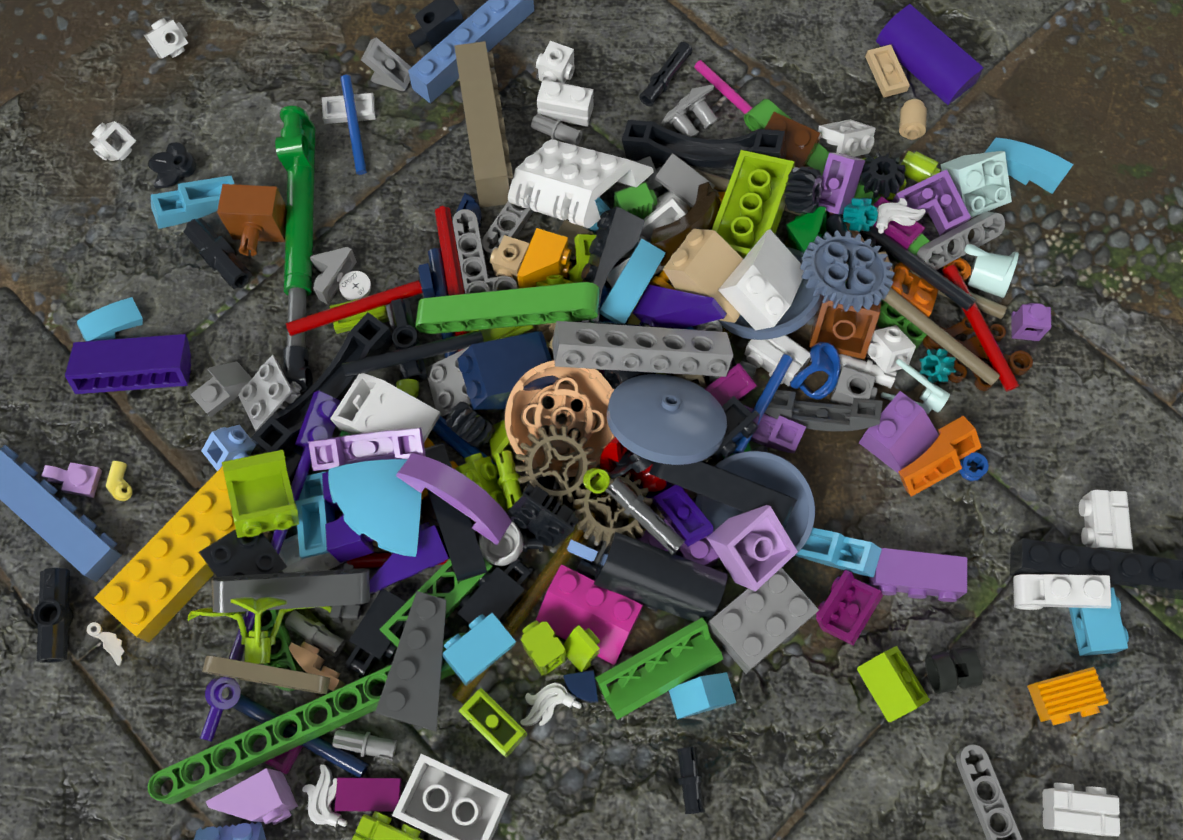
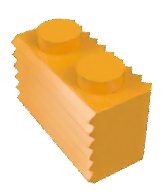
[1027,667,1108,726]

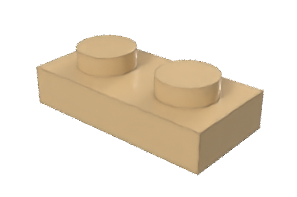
[865,45,910,97]

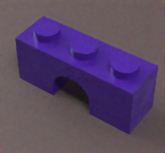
[322,471,374,563]

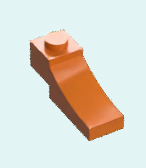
[898,416,982,497]

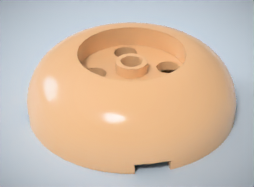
[504,360,614,477]

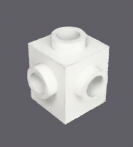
[144,18,188,59]
[536,41,575,84]
[90,121,136,161]
[867,325,916,373]

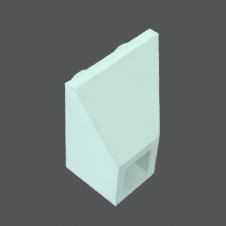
[941,151,1012,218]

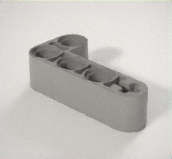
[453,209,518,294]

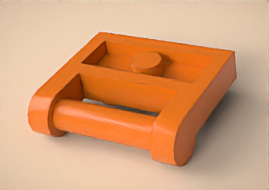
[891,263,938,317]

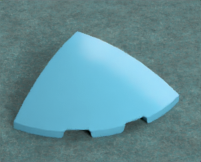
[328,459,422,557]

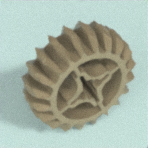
[515,425,596,505]
[572,469,653,547]

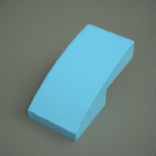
[77,297,143,341]

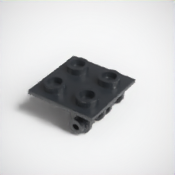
[506,484,579,548]
[199,529,287,577]

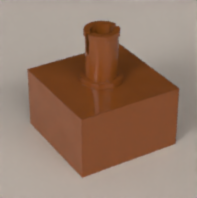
[217,184,286,256]
[809,296,881,360]

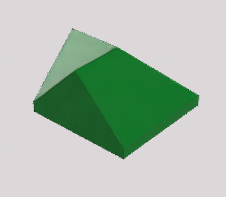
[786,206,828,254]

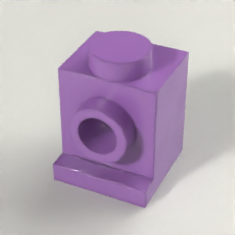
[1011,303,1051,341]

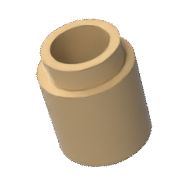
[899,99,927,140]

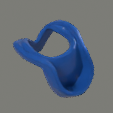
[790,342,840,400]

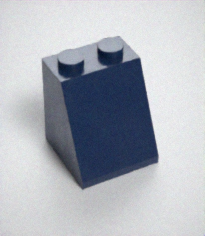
[457,331,558,410]

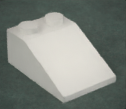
[718,229,804,331]

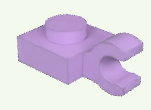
[42,463,102,498]

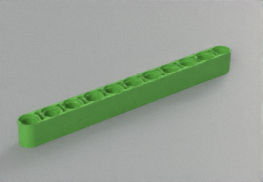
[148,633,466,804]

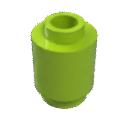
[901,151,941,183]

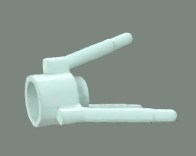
[881,359,950,414]

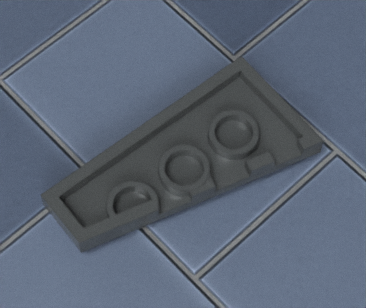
[375,591,447,732]

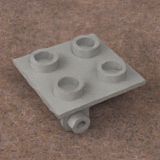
[426,347,471,418]
[238,355,302,431]

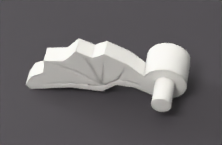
[87,622,125,666]

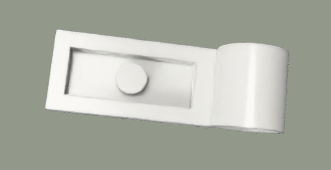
[1013,574,1111,610]

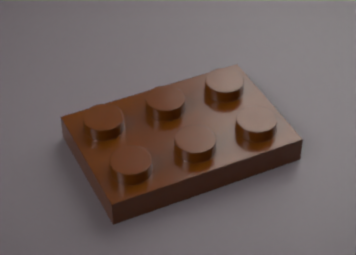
[765,112,822,167]

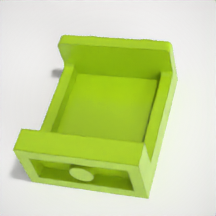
[222,450,299,538]

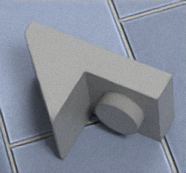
[361,37,412,91]
[310,247,357,304]
[190,362,252,418]

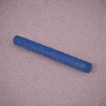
[340,75,367,175]
[733,354,793,454]

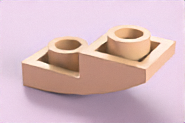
[289,642,345,691]

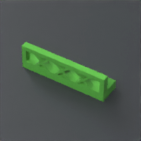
[380,558,492,647]
[596,618,723,720]

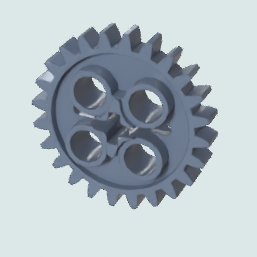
[800,230,894,312]

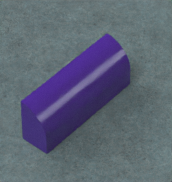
[876,4,984,105]
[65,334,191,394]

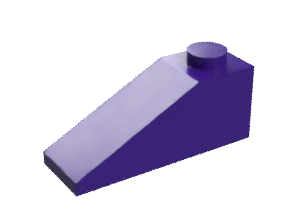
[633,285,727,329]
[369,522,450,594]

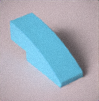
[984,138,1074,194]
[151,176,234,229]
[599,239,665,324]
[295,472,335,559]
[795,528,882,578]

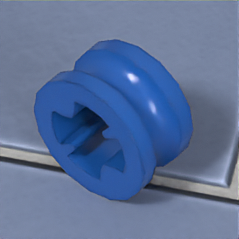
[959,452,989,481]

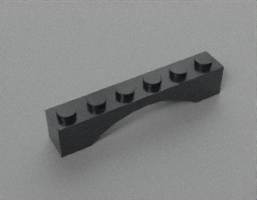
[622,120,787,170]
[572,207,645,371]
[251,312,393,456]
[1010,538,1183,600]

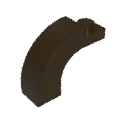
[650,182,721,266]

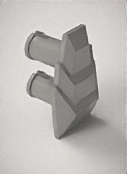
[660,85,719,137]

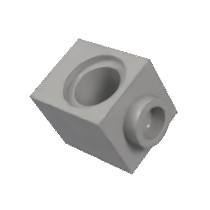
[830,367,877,406]

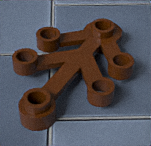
[923,317,1033,391]

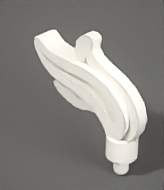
[876,198,925,234]
[520,683,582,726]
[302,765,348,827]

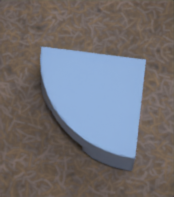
[567,540,598,562]

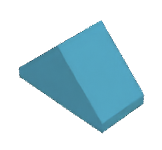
[669,672,736,720]

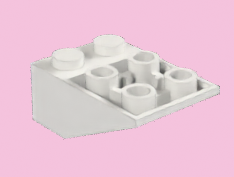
[330,373,441,442]

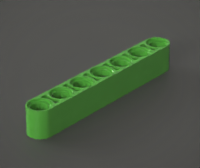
[415,282,600,334]

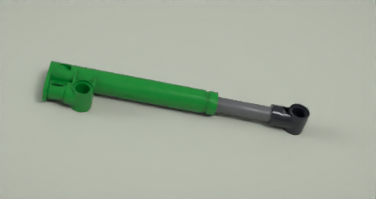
[275,106,316,392]

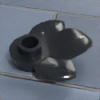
[148,142,196,189]
[608,450,654,479]

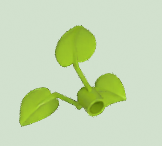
[188,597,332,664]

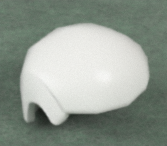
[479,522,524,566]

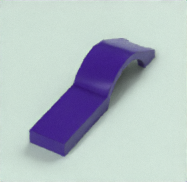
[630,477,713,547]

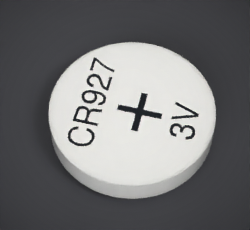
[339,271,371,301]

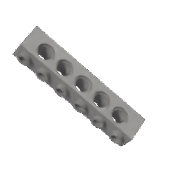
[552,321,733,377]

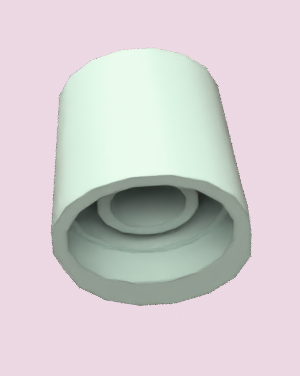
[964,244,1019,298]

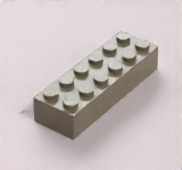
[454,41,513,208]

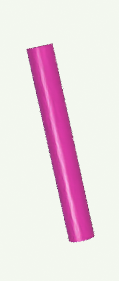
[694,60,753,114]

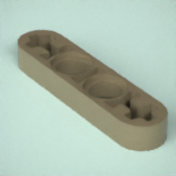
[202,656,330,694]

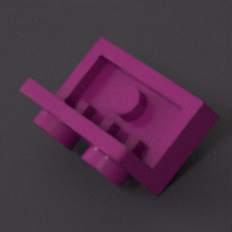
[816,569,883,646]

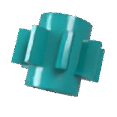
[843,198,878,232]
[919,349,956,382]

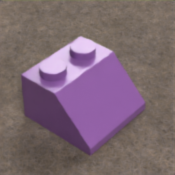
[859,391,939,474]

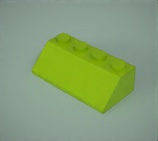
[712,150,794,259]

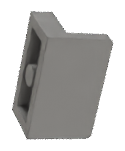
[655,153,715,207]

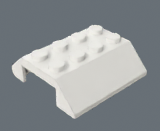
[508,139,654,228]

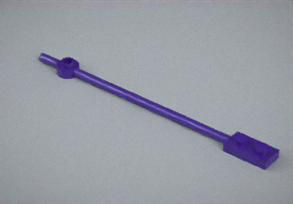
[200,391,341,742]

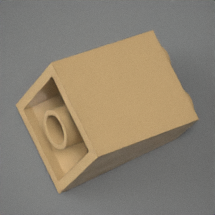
[663,229,743,323]

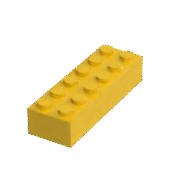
[94,466,236,643]

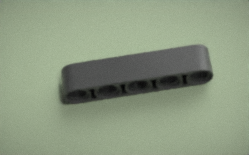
[211,569,370,613]

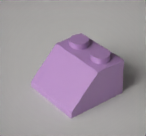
[707,505,798,592]
[206,768,298,825]

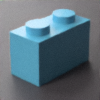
[1069,587,1128,656]
[443,613,516,686]

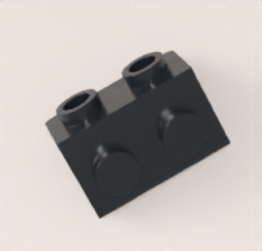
[711,396,760,461]

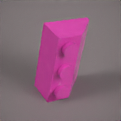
[536,564,643,666]

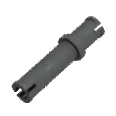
[605,477,685,555]

